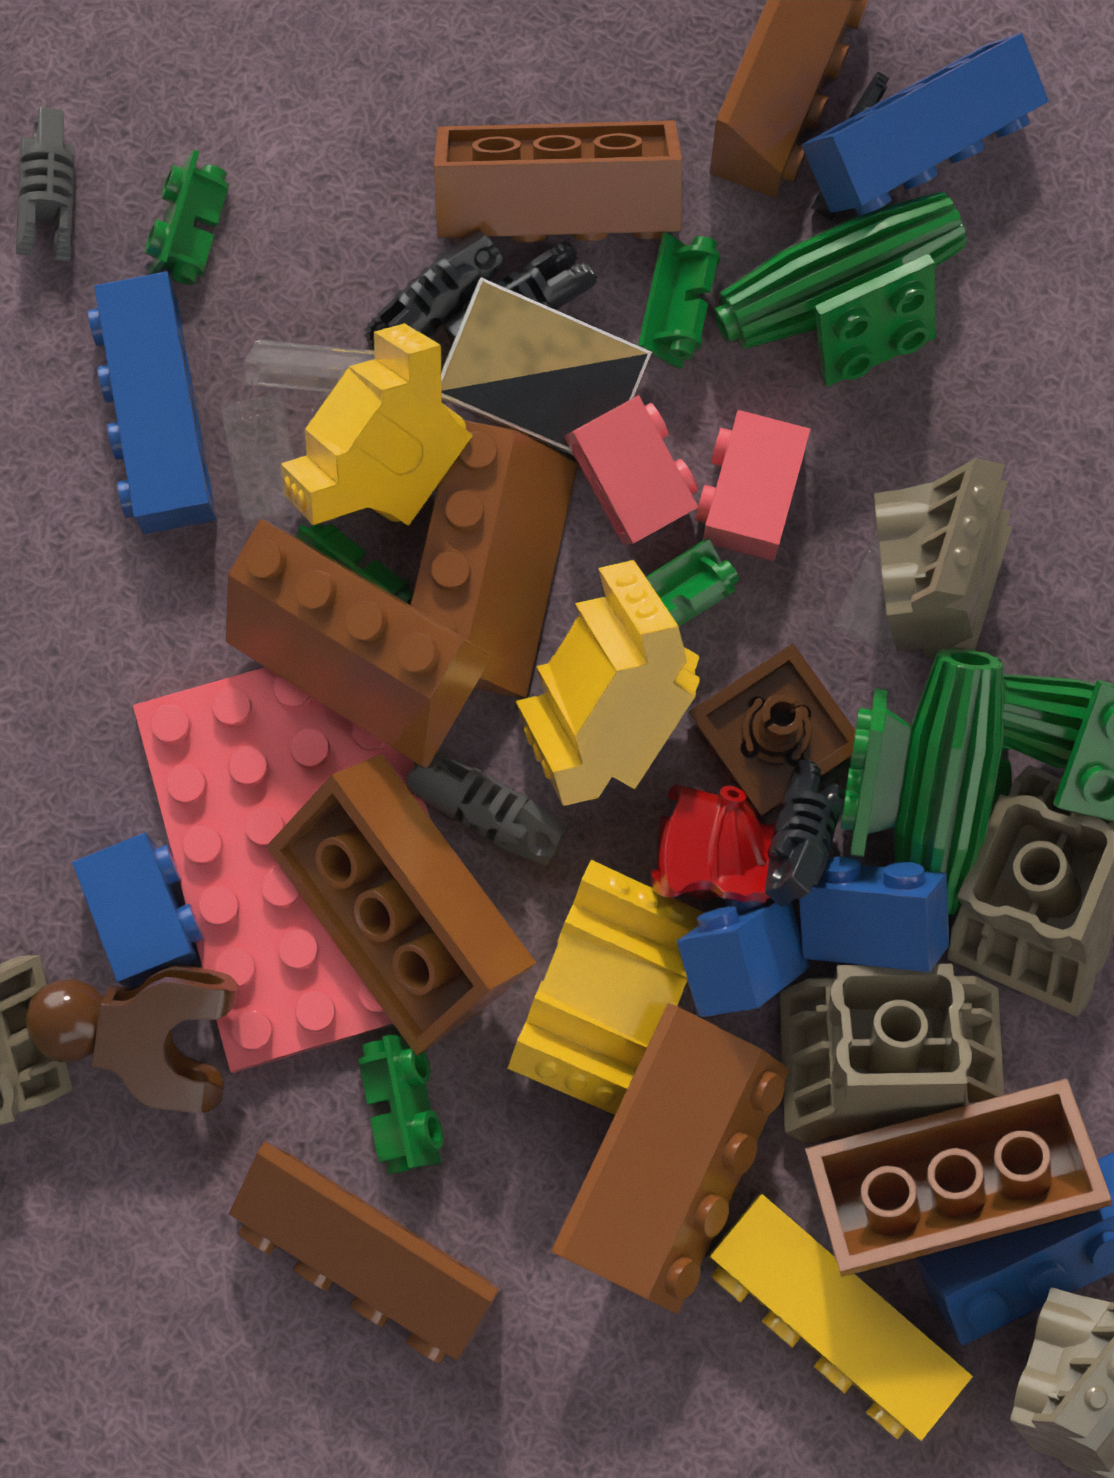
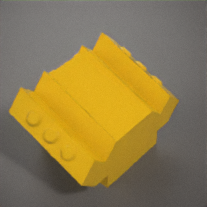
[281,323,473,526]
[516,560,700,806]
[507,860,704,1115]

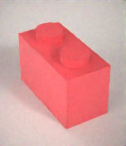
[564,395,698,545]
[695,410,811,561]

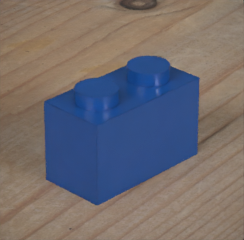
[72,832,204,987]
[799,857,949,972]
[677,898,810,1017]

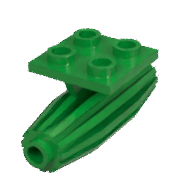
[713,192,967,387]
[841,648,1004,915]
[1003,674,1114,821]

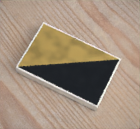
[441,278,652,456]

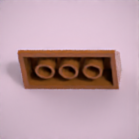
[709,0,870,198]
[434,120,682,243]
[411,420,578,699]
[226,518,493,768]
[266,754,537,1056]
[551,1003,790,1314]
[805,1079,1112,1277]
[229,1141,502,1364]

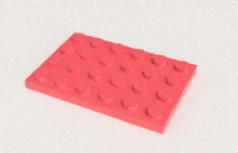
[133,667,430,1073]

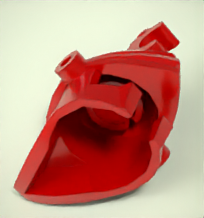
[651,784,777,903]

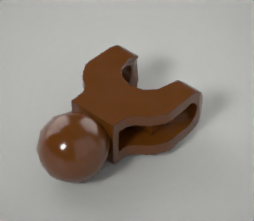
[26,964,239,1113]

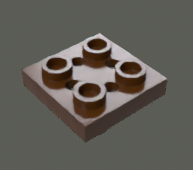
[687,643,855,820]

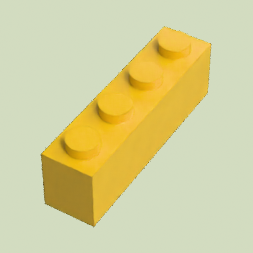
[707,1194,973,1441]

